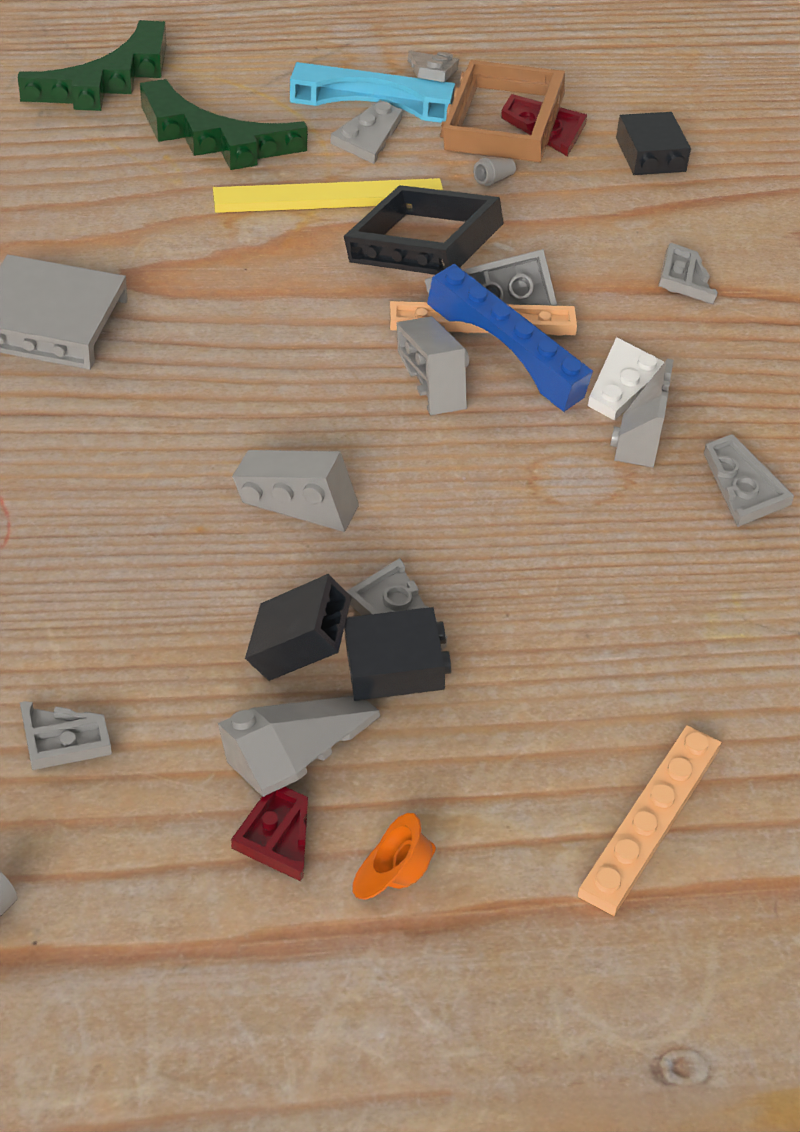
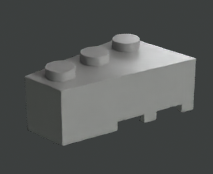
[232,450,359,532]

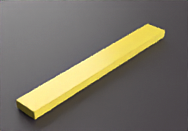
[213,178,443,213]

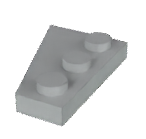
[408,50,459,82]
[330,100,402,164]
[704,434,794,527]
[346,558,448,650]

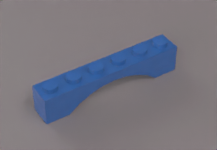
[427,264,593,412]

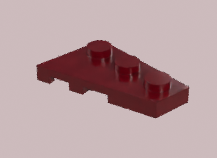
[501,94,587,157]

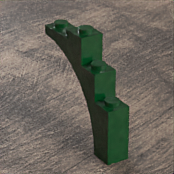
[17,20,167,111]
[140,79,308,170]

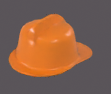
[352,813,436,900]

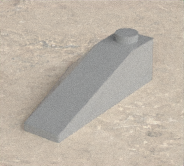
[425,249,557,306]
[610,359,673,468]
[218,696,380,796]

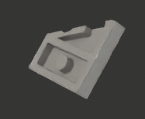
[658,243,718,304]

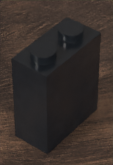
[616,112,691,175]
[245,574,352,681]
[344,607,451,701]

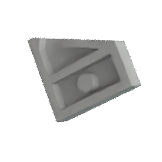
[20,701,112,770]

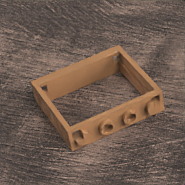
[440,60,565,162]

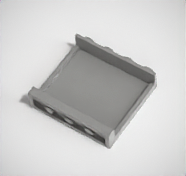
[0,254,128,370]

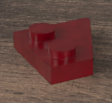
[231,787,308,882]

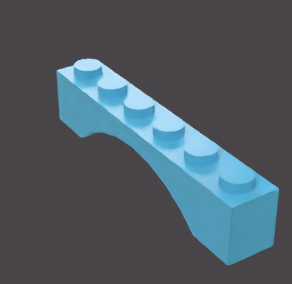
[290,62,455,123]

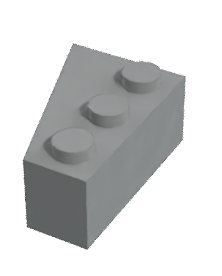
[396,316,469,416]

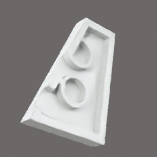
[588,337,664,420]

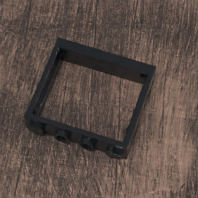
[344,185,504,275]

